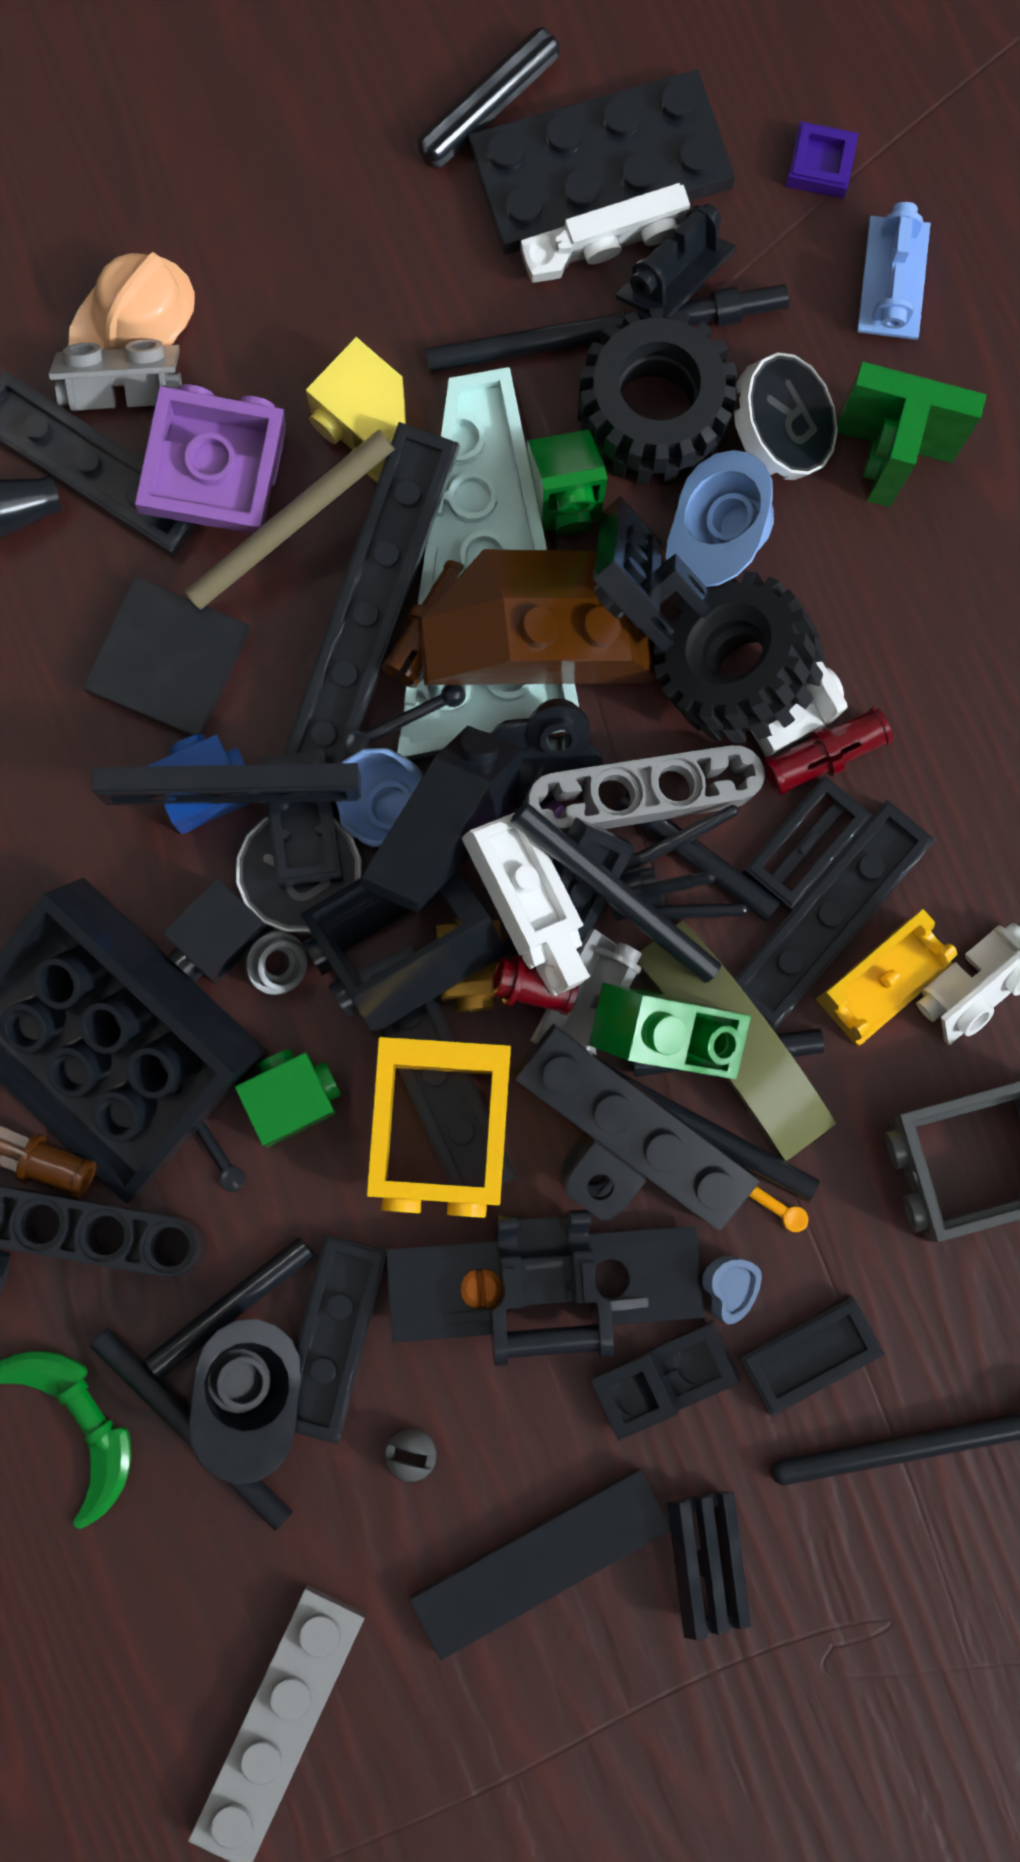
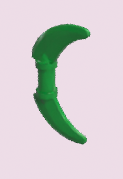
[0,1351,132,1529]

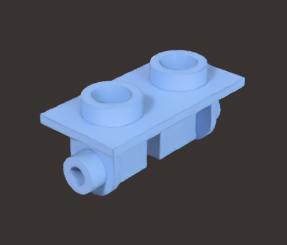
[857,202,930,340]

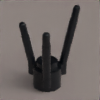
[609,804,749,921]

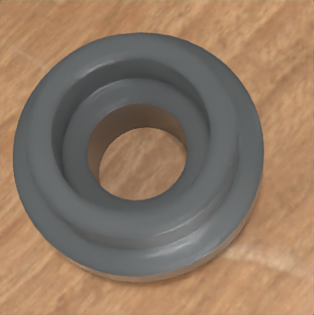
[244,930,308,995]

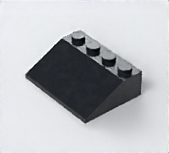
[0,877,268,1204]

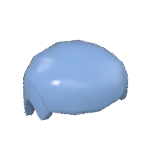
[335,748,424,847]

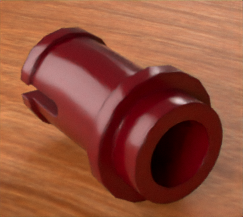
[491,954,579,1015]

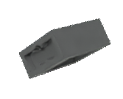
[884,1081,1020,1242]

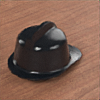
[189,1319,301,1484]

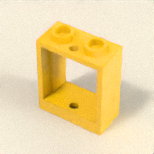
[367,1037,511,1218]

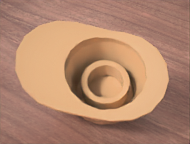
[69,252,195,386]

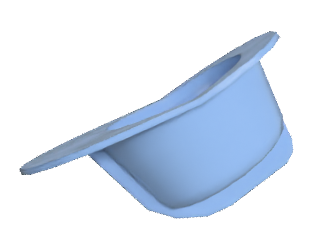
[666,450,774,587]

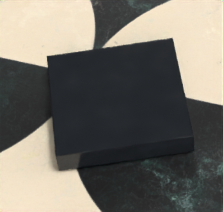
[83,577,251,737]

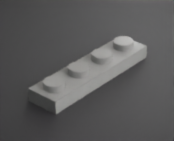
[189,1584,366,1862]

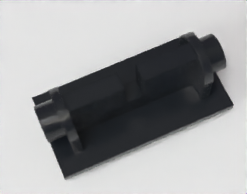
[616,204,737,319]

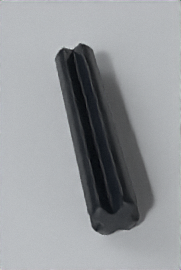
[417,27,560,168]

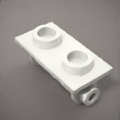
[916,922,1020,1045]

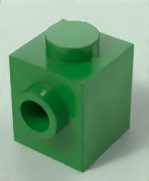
[235,1049,342,1148]

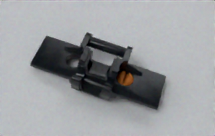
[386,1209,704,1366]

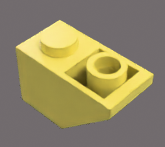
[306,337,406,483]

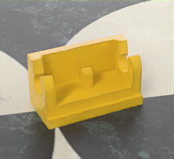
[816,909,957,1047]

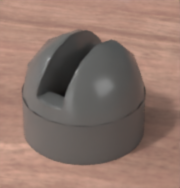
[384,1427,437,1483]

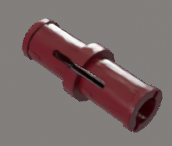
[762,706,893,796]

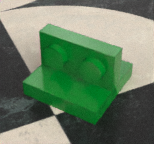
[837,361,987,508]

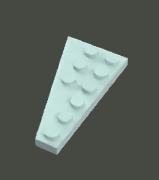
[397,367,580,761]

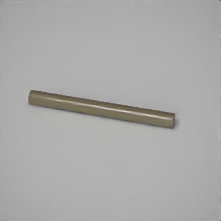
[185,429,395,609]

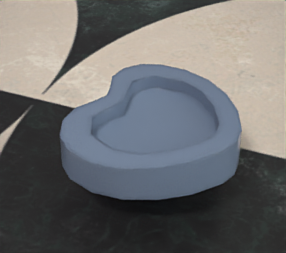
[702,1255,762,1324]

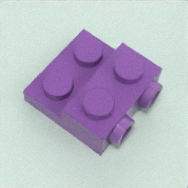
[135,384,286,534]

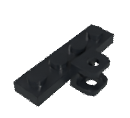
[593,496,714,651]
[514,1023,760,1232]

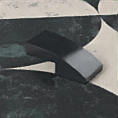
[590,1319,741,1441]

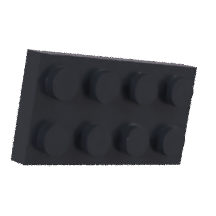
[468,69,735,255]

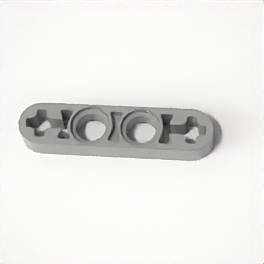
[523,745,765,835]

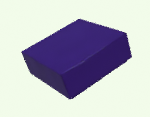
[785,121,859,199]

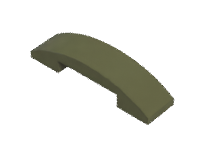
[637,920,836,1162]

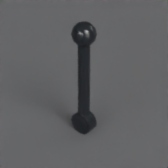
[344,685,466,755]
[169,1084,246,1192]

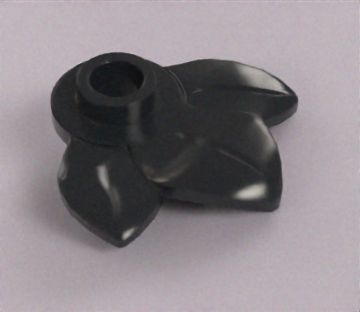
[490,698,603,808]

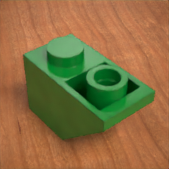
[527,429,607,535]
[588,982,751,1079]

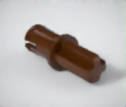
[0,1125,97,1200]

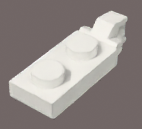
[520,183,690,283]
[462,813,590,997]

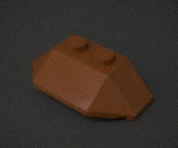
[418,549,661,685]

